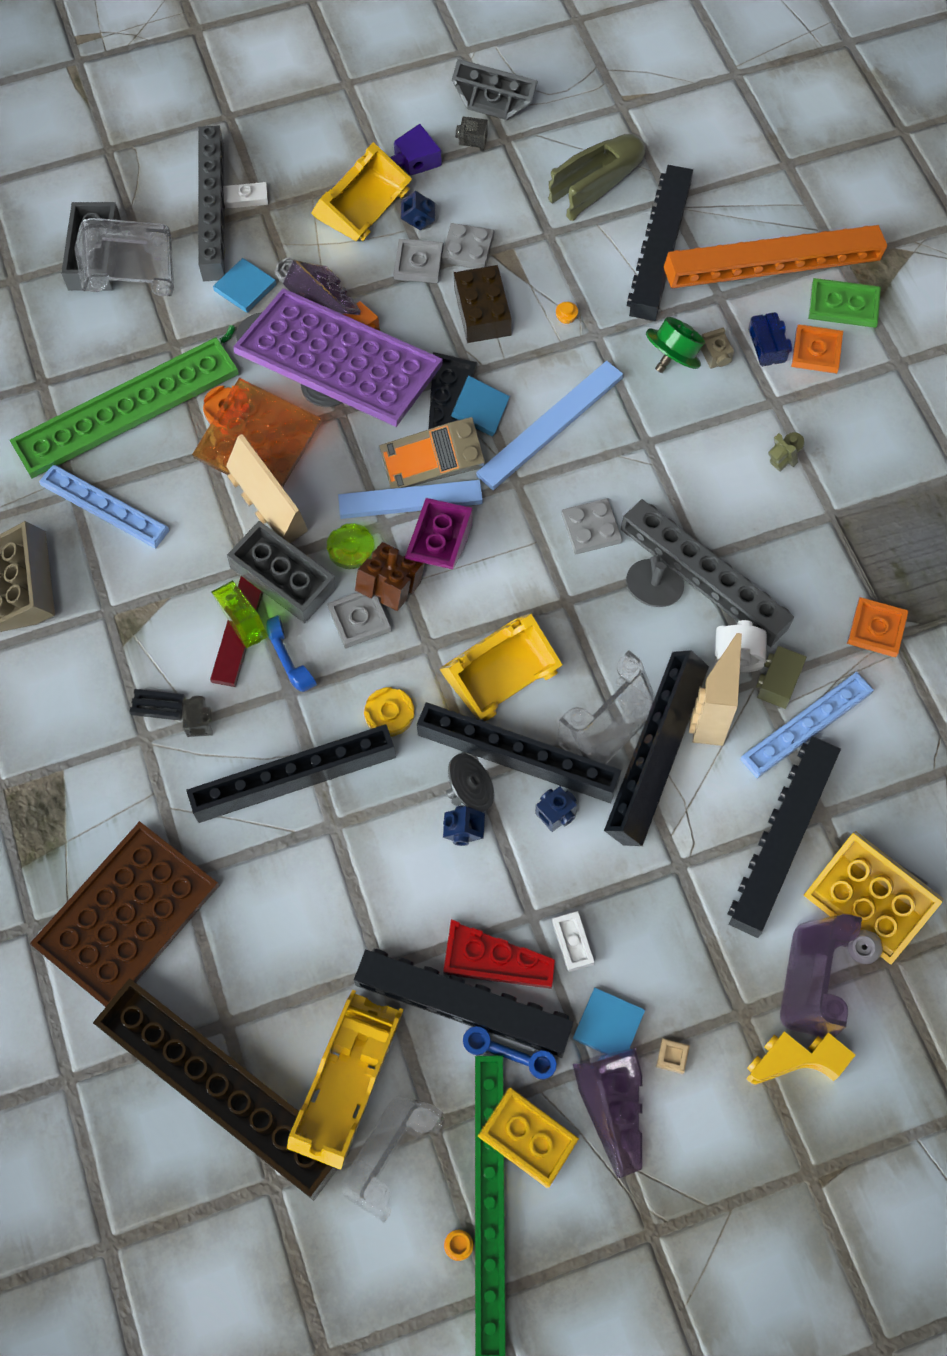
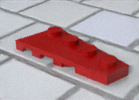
[443,919,555,989]

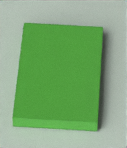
[808,278,881,328]

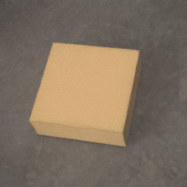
[656,1038,690,1074]

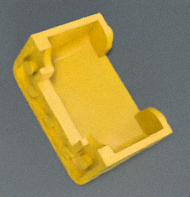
[311,142,412,242]
[439,614,563,721]

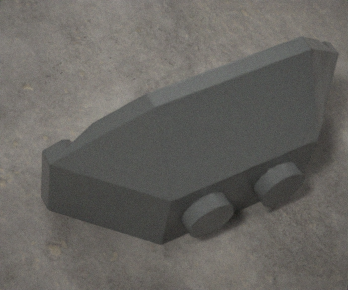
[452,58,538,120]

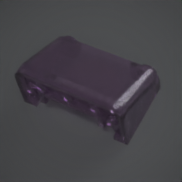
[780,914,862,1038]

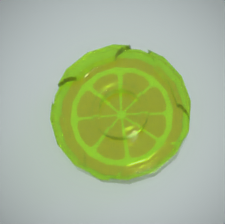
[327,524,375,569]

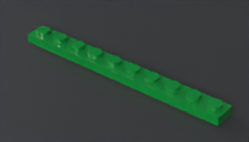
[475,1056,505,1356]

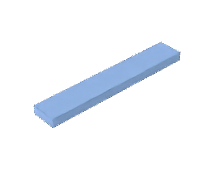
[39,465,170,549]
[338,480,483,519]
[740,672,874,778]

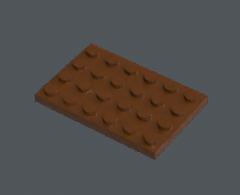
[30,821,220,1007]

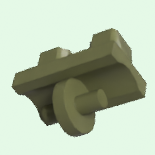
[768,432,804,472]

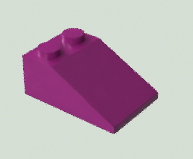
[405,498,472,569]

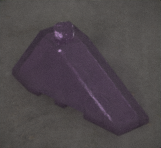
[283,260,361,315]
[573,1048,642,1178]

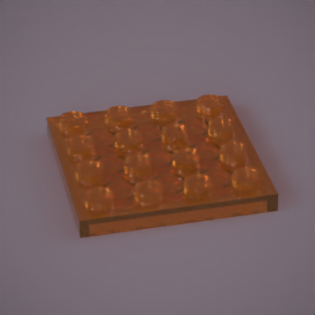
[192,378,322,488]

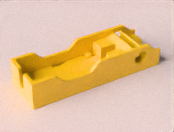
[287,990,404,1170]

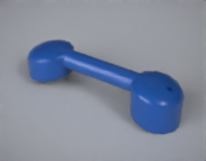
[266,614,317,692]
[463,1026,557,1080]

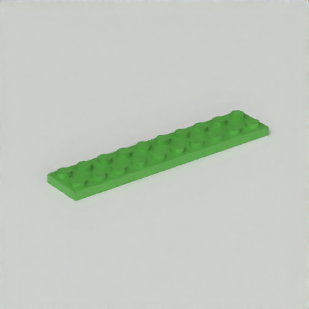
[10,337,239,479]

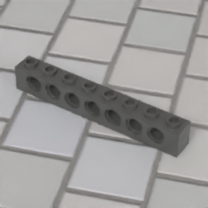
[198,125,225,282]
[620,499,794,647]

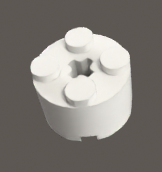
[715,620,767,673]

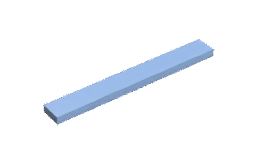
[476,361,623,490]

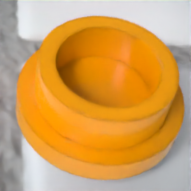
[556,302,578,324]
[444,1230,473,1261]

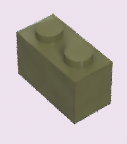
[756,646,807,709]

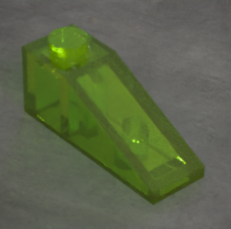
[211,580,269,648]

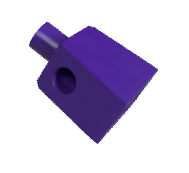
[390,124,442,176]

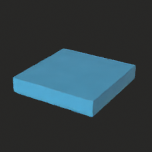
[213,258,277,313]
[451,376,510,437]
[573,987,645,1063]

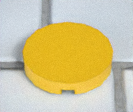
[364,687,414,737]

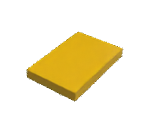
[478,1087,579,1188]

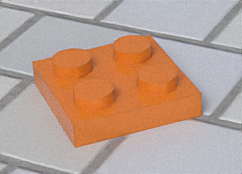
[791,324,843,374]
[847,597,909,658]

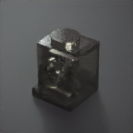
[455,116,488,151]
[183,696,213,737]

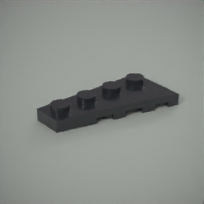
[428,352,477,429]

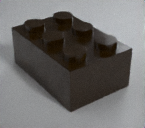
[454,265,512,343]

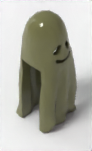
[548,134,645,221]

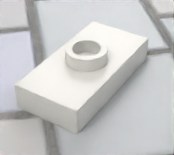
[223,182,268,209]
[552,911,594,972]

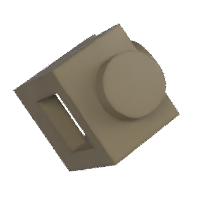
[701,327,734,369]

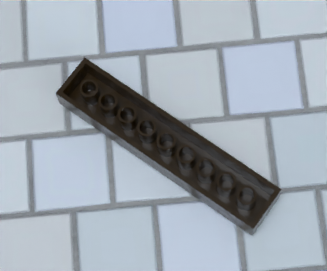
[93,978,349,1201]

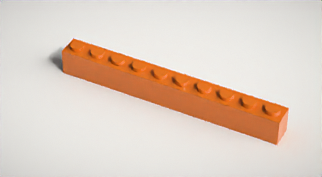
[664,225,888,288]

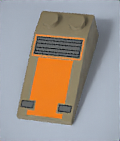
[379,417,485,489]

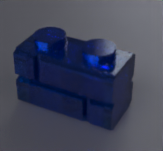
[748,312,792,367]

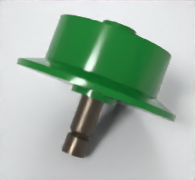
[646,317,705,373]

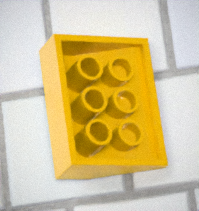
[804,831,944,965]

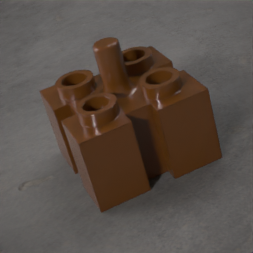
[355,542,425,611]

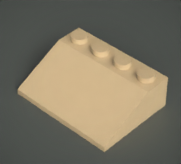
[226,434,308,543]
[689,633,742,746]

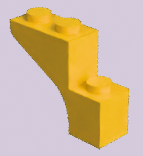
[746,1031,856,1085]

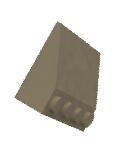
[0,521,55,632]

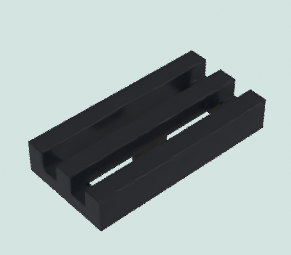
[129,689,185,721]

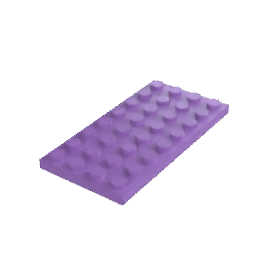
[233,288,443,427]

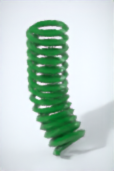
[220,325,235,344]

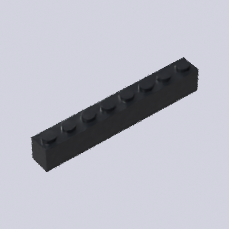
[626,165,693,322]
[604,650,709,846]
[417,702,621,803]
[186,724,396,823]
[727,736,841,938]
[354,948,574,1058]

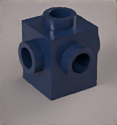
[401,190,435,231]
[535,786,577,832]
[443,806,485,846]

